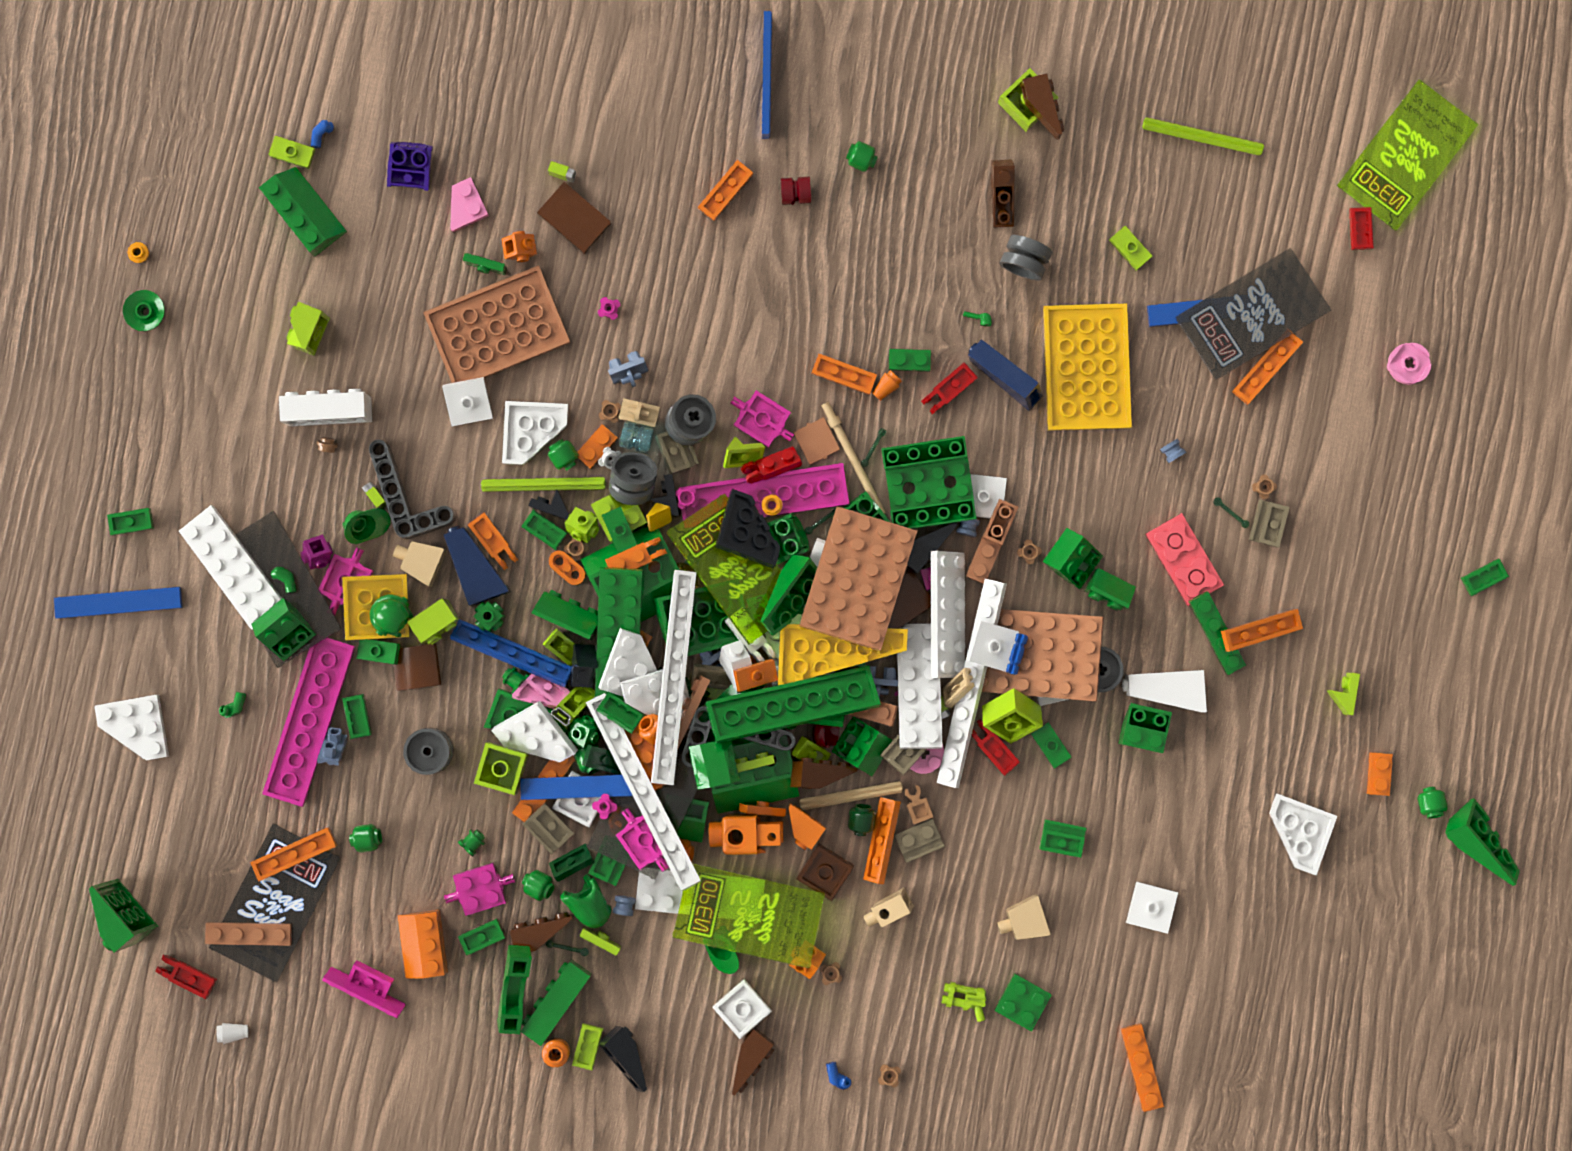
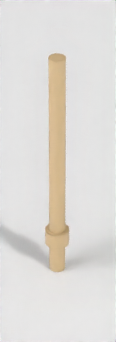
[821,402,886,513]

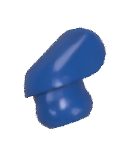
[310,120,334,148]
[826,1062,851,1090]

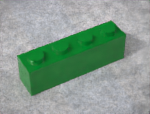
[520,959,592,1046]

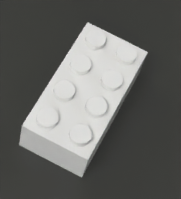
[279,389,372,426]

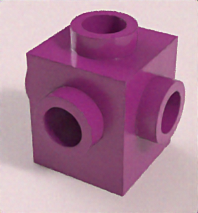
[300,534,333,570]

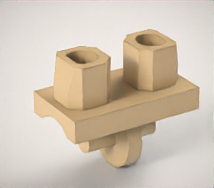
[618,398,660,428]

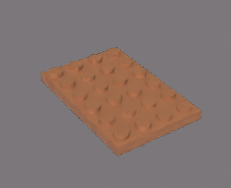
[423,265,571,383]
[799,506,917,651]
[982,609,1104,702]

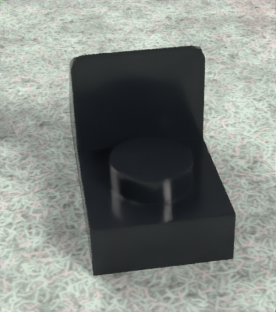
[651,474,680,517]
[528,490,570,520]
[570,644,598,688]

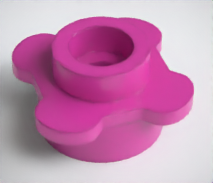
[598,297,620,320]
[675,487,698,509]
[592,794,617,819]

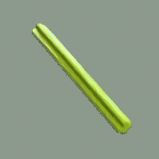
[1142,117,1264,156]
[481,477,606,492]

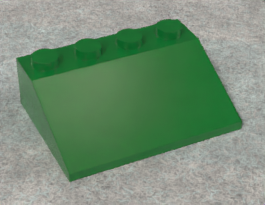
[653,579,746,656]
[89,879,159,953]

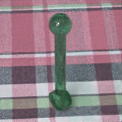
[861,428,886,467]
[1213,497,1249,528]
[805,506,840,535]
[546,940,589,956]

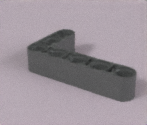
[369,440,456,539]
[682,707,795,768]

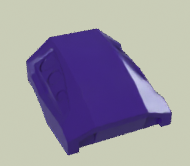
[387,142,433,191]

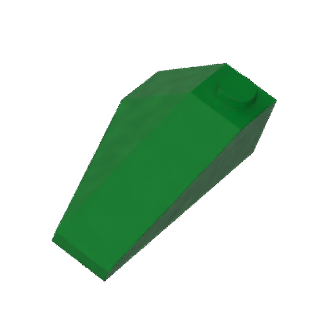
[760,554,817,635]
[1445,798,1520,886]

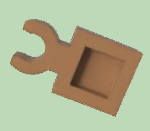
[904,785,933,824]

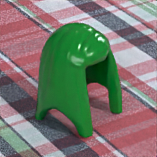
[560,874,612,928]

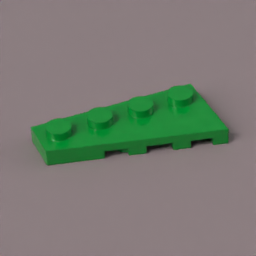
[483,688,570,736]

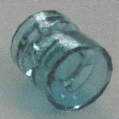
[619,421,654,454]

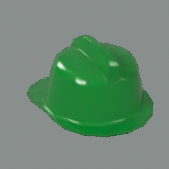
[342,508,391,544]
[703,926,740,974]

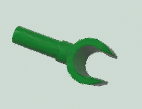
[963,311,992,326]

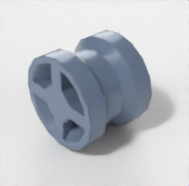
[1160,438,1186,463]
[956,519,980,537]
[612,895,636,916]

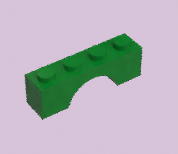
[497,945,532,1035]

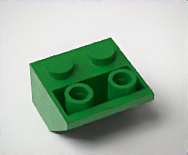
[1043,528,1103,590]
[1085,568,1136,611]
[251,597,316,661]
[1118,703,1172,753]
[831,716,893,777]
[665,793,710,843]

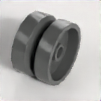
[999,235,1053,281]
[665,394,716,446]
[609,452,658,505]
[1098,647,1123,692]
[403,728,454,775]

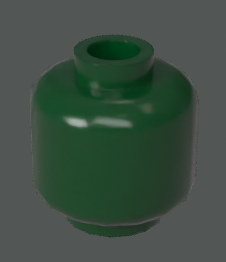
[848,804,876,836]

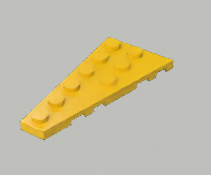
[778,624,908,685]

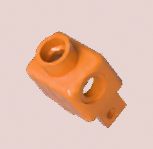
[709,814,784,855]

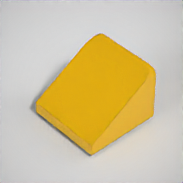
[646,503,672,532]

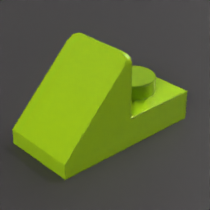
[723,437,765,468]
[543,628,575,666]
[1327,673,1360,716]
[557,687,595,720]
[791,736,831,763]

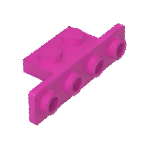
[322,960,406,1018]

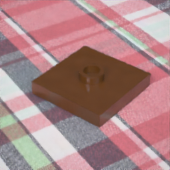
[796,843,854,901]

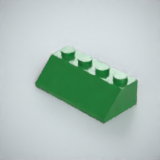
[258,167,347,257]

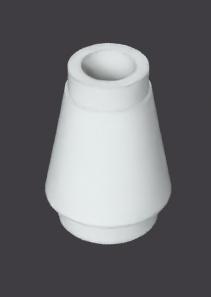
[217,1023,248,1044]

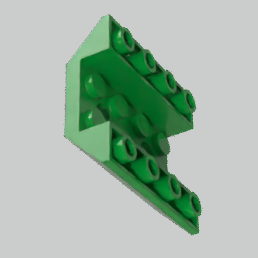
[881,436,977,529]
[581,525,679,622]
[700,728,799,814]

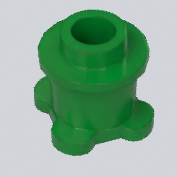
[502,667,530,694]
[458,829,485,857]

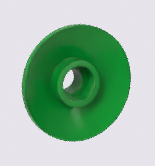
[123,290,165,332]

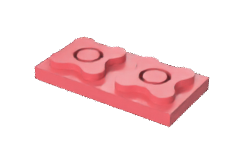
[1145,513,1224,606]

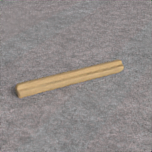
[799,781,903,810]

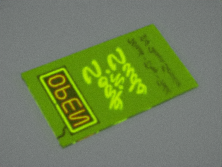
[1337,79,1479,231]
[666,493,781,645]
[672,864,825,968]

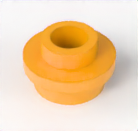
[127,242,149,263]
[762,495,782,516]

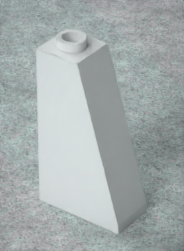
[1122,670,1207,712]

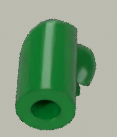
[271,566,297,594]
[219,692,246,718]

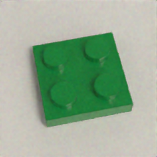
[994,973,1052,1032]

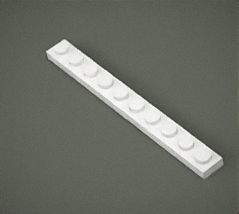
[651,570,696,785]
[937,579,1007,788]
[586,693,701,892]

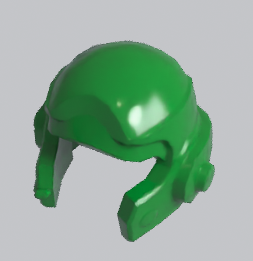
[370,594,414,637]

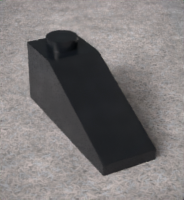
[907,523,957,574]
[598,1026,647,1092]

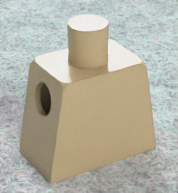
[393,541,447,587]
[864,887,914,927]
[997,894,1050,940]

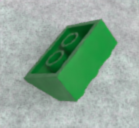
[531,590,598,640]

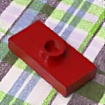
[1349,207,1374,250]

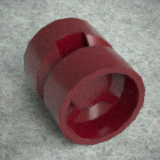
[780,176,811,205]

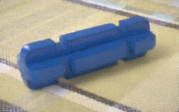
[1006,633,1028,675]

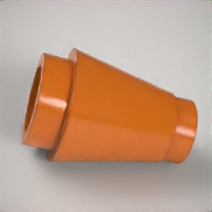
[872,370,902,401]

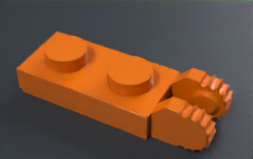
[468,512,518,570]
[605,537,667,569]

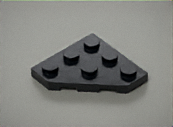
[715,489,781,569]

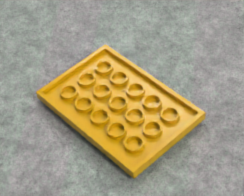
[1043,303,1132,431]

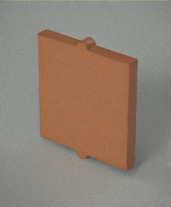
[793,417,840,465]

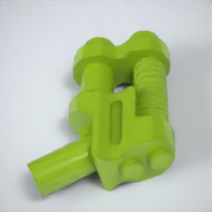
[941,982,986,1022]

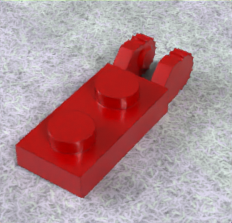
[921,362,978,415]
[741,446,802,484]
[971,719,1020,776]
[155,954,217,999]

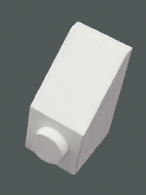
[719,640,752,693]

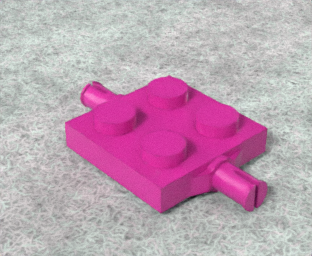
[730,390,794,448]
[317,547,374,616]
[616,808,669,872]
[444,862,515,916]

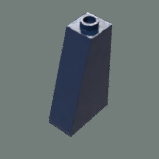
[968,339,1043,411]
[444,526,511,606]

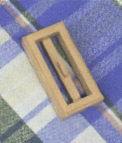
[941,668,975,708]

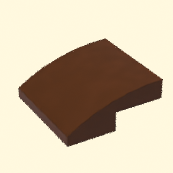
[393,644,441,691]

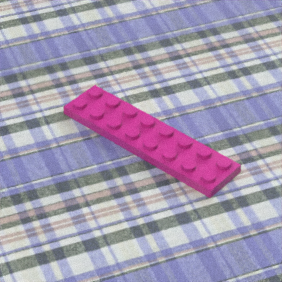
[678,463,849,529]
[262,634,356,807]

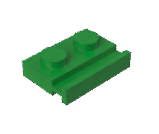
[1039,819,1087,858]
[588,835,630,886]

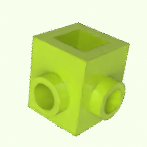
[565,507,599,543]

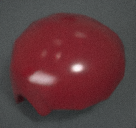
[812,724,840,748]

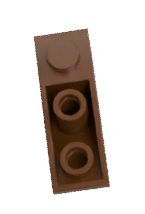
[1020,73,1064,140]
[991,159,1015,227]
[790,758,858,789]
[510,912,574,952]
[732,1027,775,1096]

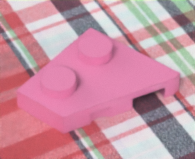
[450,177,489,232]
[512,674,570,709]

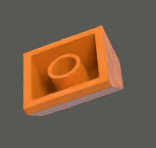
[788,802,826,850]

